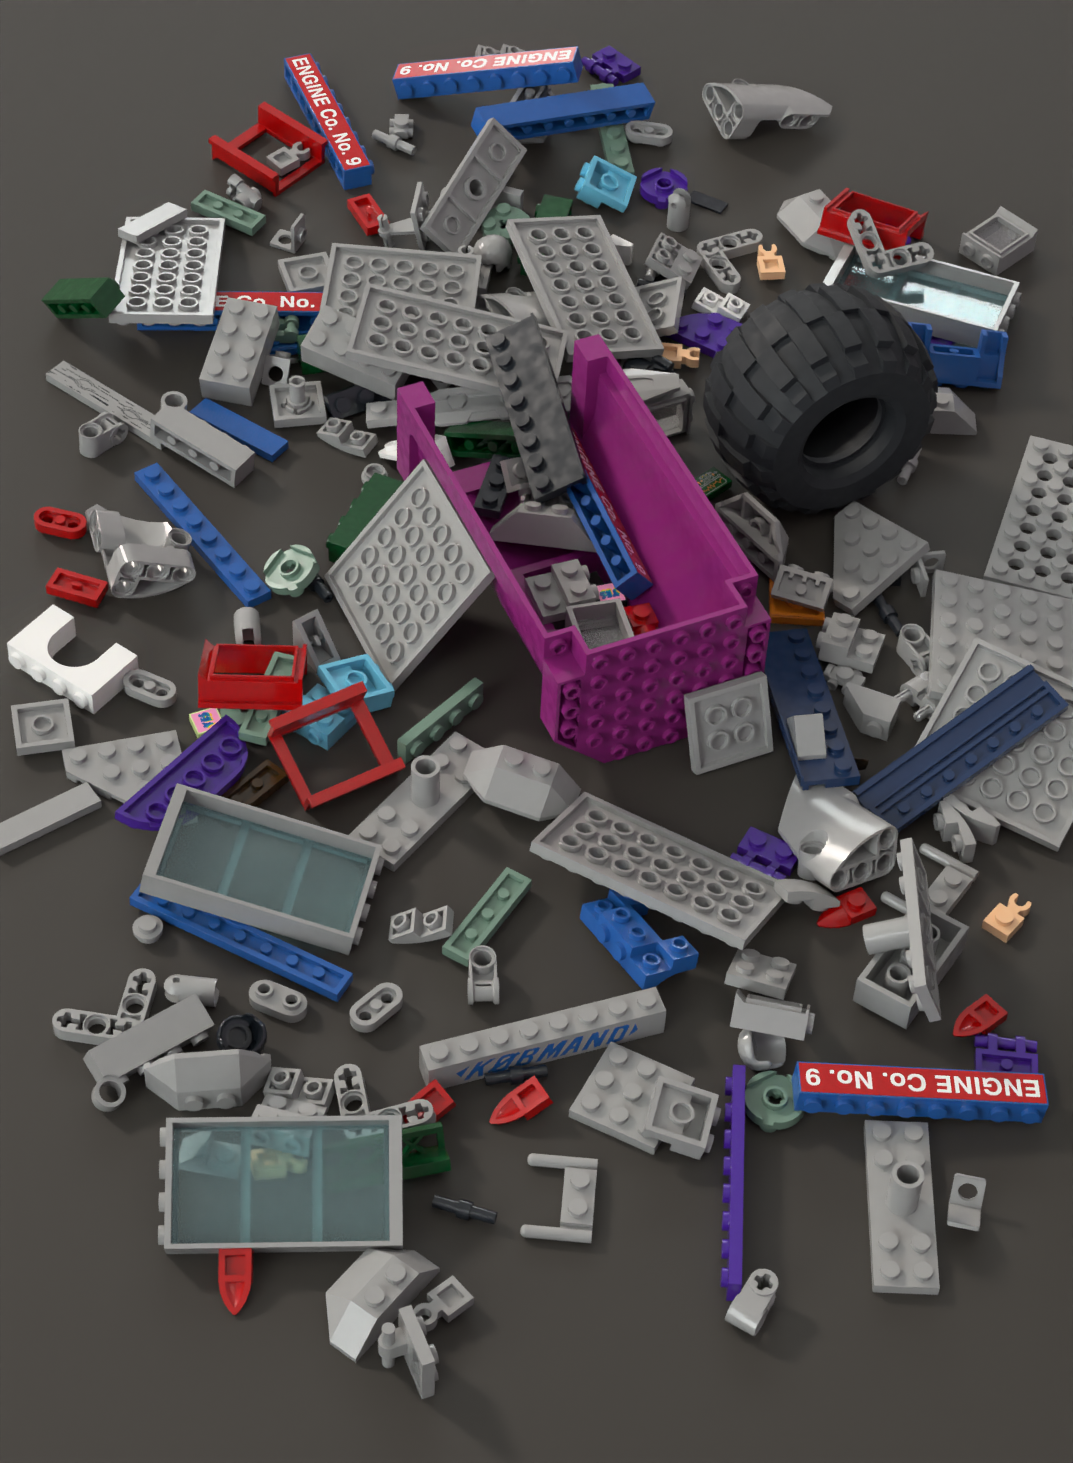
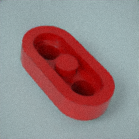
[34,507,87,539]

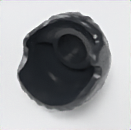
[216,1013,267,1054]

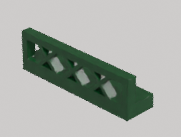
[322,1122,451,1196]

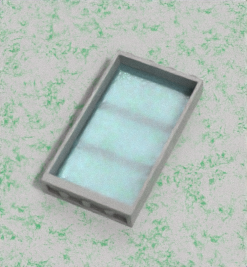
[823,243,1022,348]
[139,783,385,955]
[158,1115,403,1254]

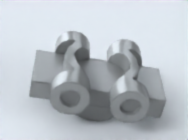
[389,114,413,139]
[823,664,866,694]

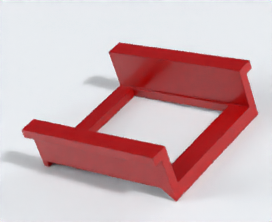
[208,101,328,197]
[817,188,929,260]
[198,638,308,710]
[267,681,406,811]

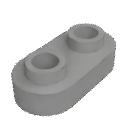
[625,120,673,147]
[123,669,177,708]
[249,980,307,1023]
[350,982,403,1033]

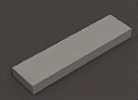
[0,782,102,856]

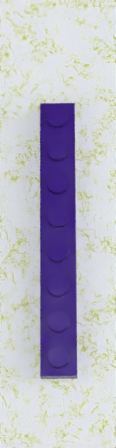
[720,1065,746,1301]

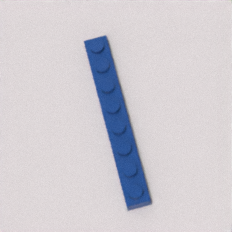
[134,463,271,607]
[129,884,353,1002]

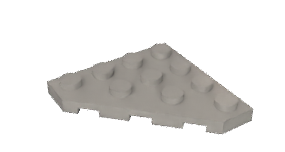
[833,501,930,617]
[62,730,198,827]

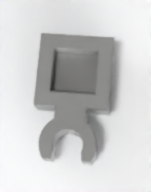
[266,141,310,176]
[413,1275,474,1332]

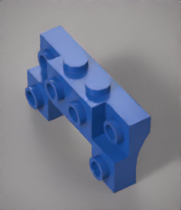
[908,322,1009,389]
[580,889,699,990]

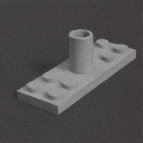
[419,117,527,252]
[349,731,485,872]
[863,837,942,1022]
[863,1120,940,1295]

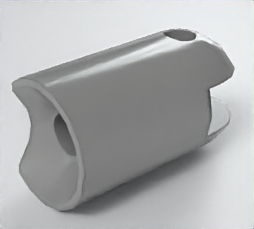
[667,188,691,232]
[233,607,261,645]
[164,974,219,1007]

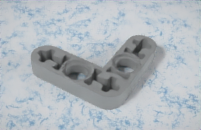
[847,209,934,279]
[696,229,763,294]
[52,968,157,1045]
[334,1064,436,1148]

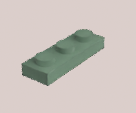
[191,190,266,236]

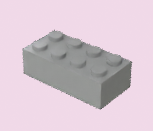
[199,297,280,406]
[300,305,410,400]
[853,907,969,1029]

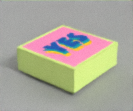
[189,708,221,738]

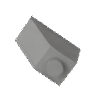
[843,682,901,741]

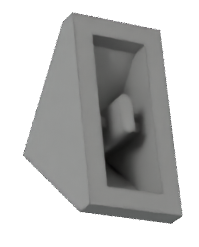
[292,609,341,672]
[787,713,826,761]

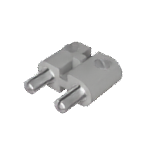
[894,671,940,722]

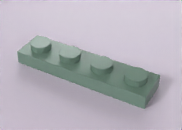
[238,651,294,746]
[397,677,483,764]
[442,867,532,967]

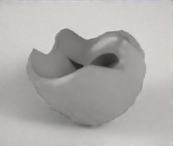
[473,234,513,272]
[737,1029,786,1071]

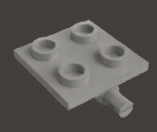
[377,182,430,250]

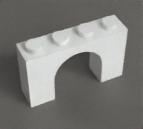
[7,605,139,714]

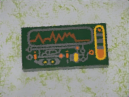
[695,467,732,501]

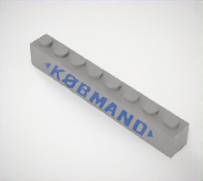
[419,987,666,1088]

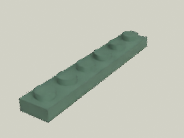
[590,83,634,175]

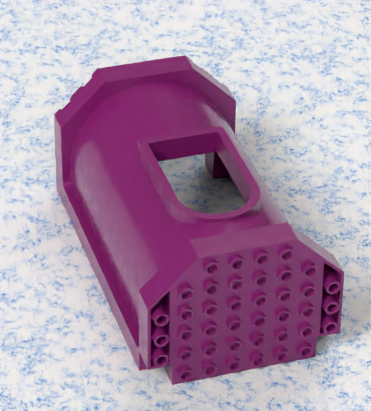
[397,334,771,763]

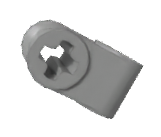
[78,412,129,458]
[896,624,930,676]
[467,945,499,1005]
[725,1269,779,1336]

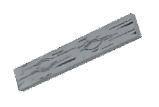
[46,361,166,450]

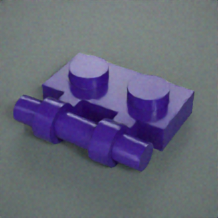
[582,45,641,87]
[730,826,798,880]
[974,1033,1038,1073]

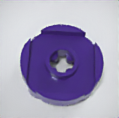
[639,168,688,209]

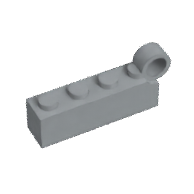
[150,391,255,488]
[83,993,215,1112]

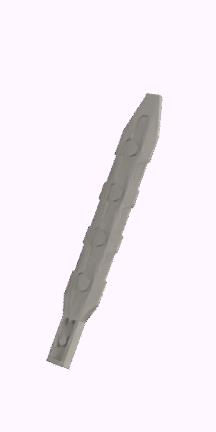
[366,368,680,429]

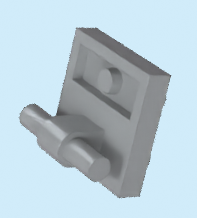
[644,232,703,289]
[378,1305,439,1399]

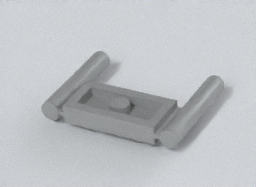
[880,843,979,916]
[520,1153,598,1243]

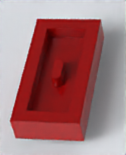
[347,193,390,236]
[46,567,109,608]

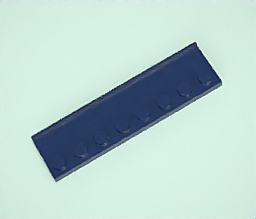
[764,628,860,790]
[852,664,1069,833]

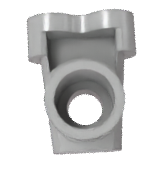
[226,174,262,211]

